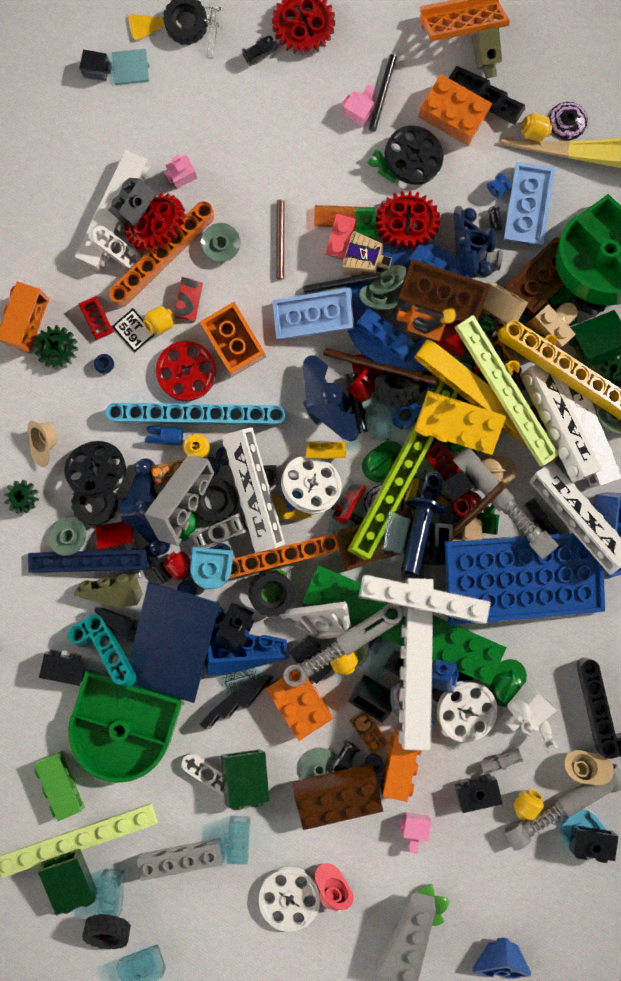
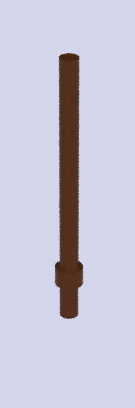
[323,348,439,385]

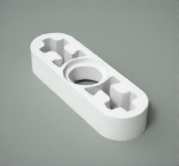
[89,226,141,269]
[181,753,224,796]

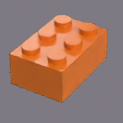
[418,74,492,146]
[0,281,50,353]
[200,302,266,377]
[266,671,333,741]
[380,728,422,802]

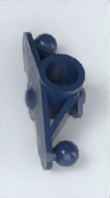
[453,206,496,278]
[303,355,359,442]
[119,458,171,555]

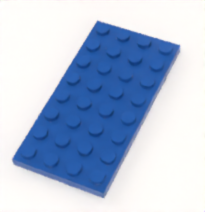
[445,532,605,625]

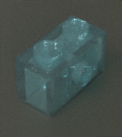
[367,397,393,441]
[224,816,251,865]
[95,869,125,917]
[116,944,166,981]

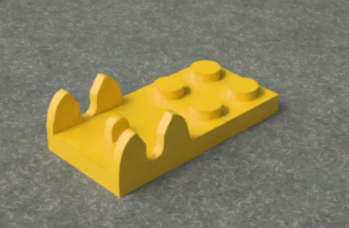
[414,391,506,455]

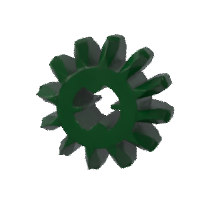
[4,480,39,514]

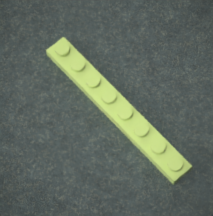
[454,315,559,466]
[0,803,158,878]

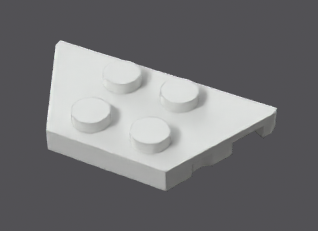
[280,602,351,640]

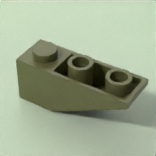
[74,574,143,608]

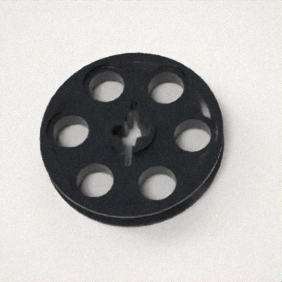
[384,125,444,185]
[64,441,126,498]

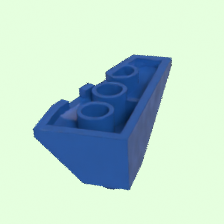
[594,492,621,578]
[205,627,290,676]

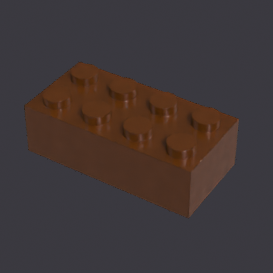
[293,763,384,830]

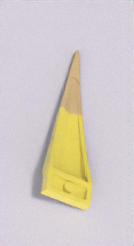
[500,137,621,168]

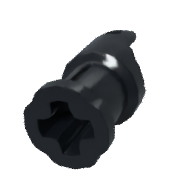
[242,35,278,66]
[328,740,361,773]

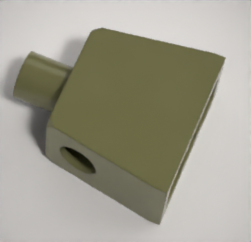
[471,27,502,79]

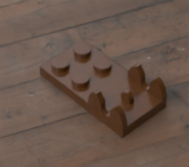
[504,236,564,319]
[399,259,491,322]
[333,508,413,571]

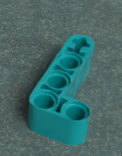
[68,615,136,688]

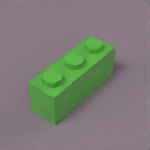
[34,751,85,821]

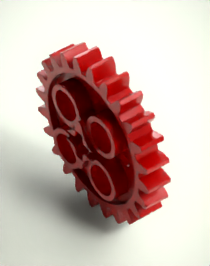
[272,0,335,55]
[376,191,441,251]
[124,192,186,252]

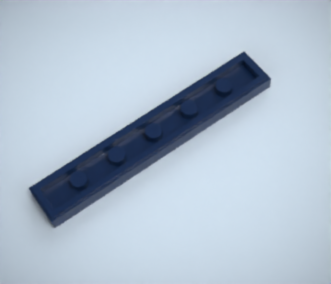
[28,550,147,573]

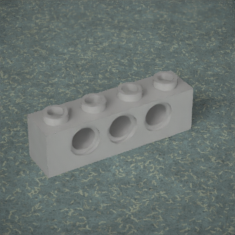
[137,838,225,881]

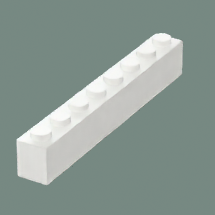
[399,578,433,750]

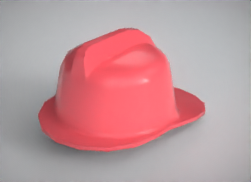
[315,863,354,912]

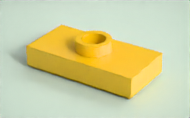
[306,441,346,459]

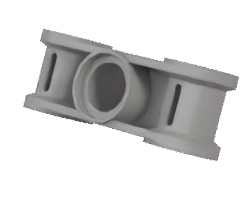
[188,513,249,548]

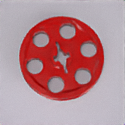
[156,341,216,401]

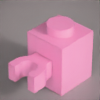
[342,84,375,127]
[165,154,197,189]
[399,812,431,854]

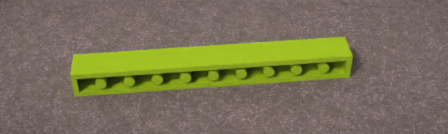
[347,379,457,560]

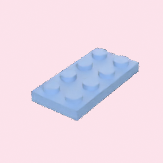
[503,162,555,247]
[273,288,355,341]

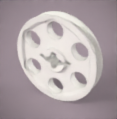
[281,455,342,514]
[436,680,498,742]
[259,866,320,932]

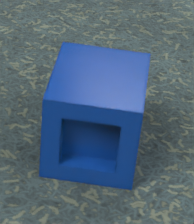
[391,403,422,430]
[432,659,459,693]

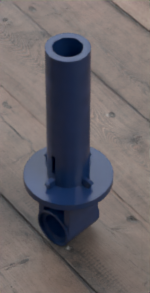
[401,471,444,576]

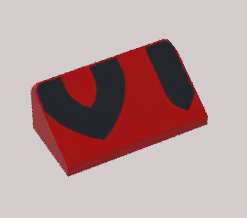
[175,277,203,322]
[332,485,367,525]

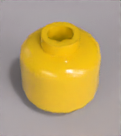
[521,113,552,142]
[143,306,174,336]
[183,433,211,458]
[329,652,358,675]
[513,789,544,821]

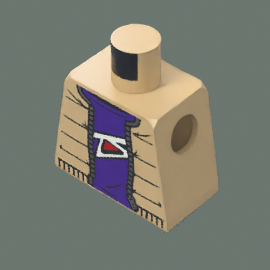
[342,231,392,276]

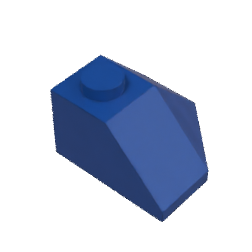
[473,938,531,979]

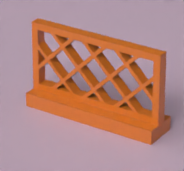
[419,0,510,42]

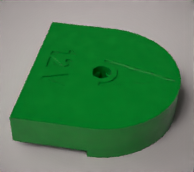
[555,194,621,305]
[68,669,184,783]

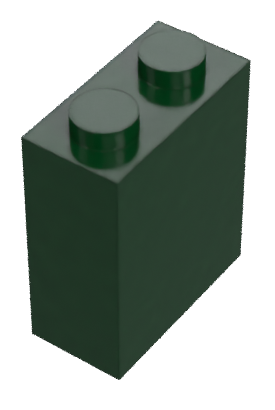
[568,310,621,368]
[221,749,269,810]
[38,849,98,915]

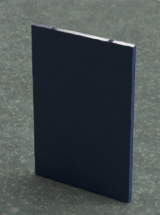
[129,582,220,703]

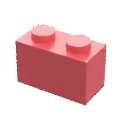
[325,214,356,260]

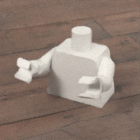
[506,681,558,753]

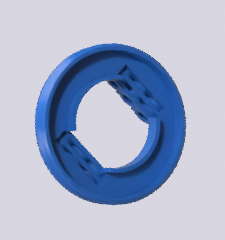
[346,242,470,373]

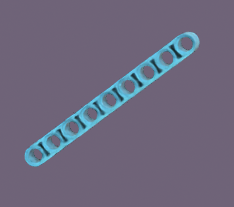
[105,403,285,426]

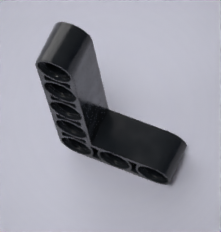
[577,657,621,759]

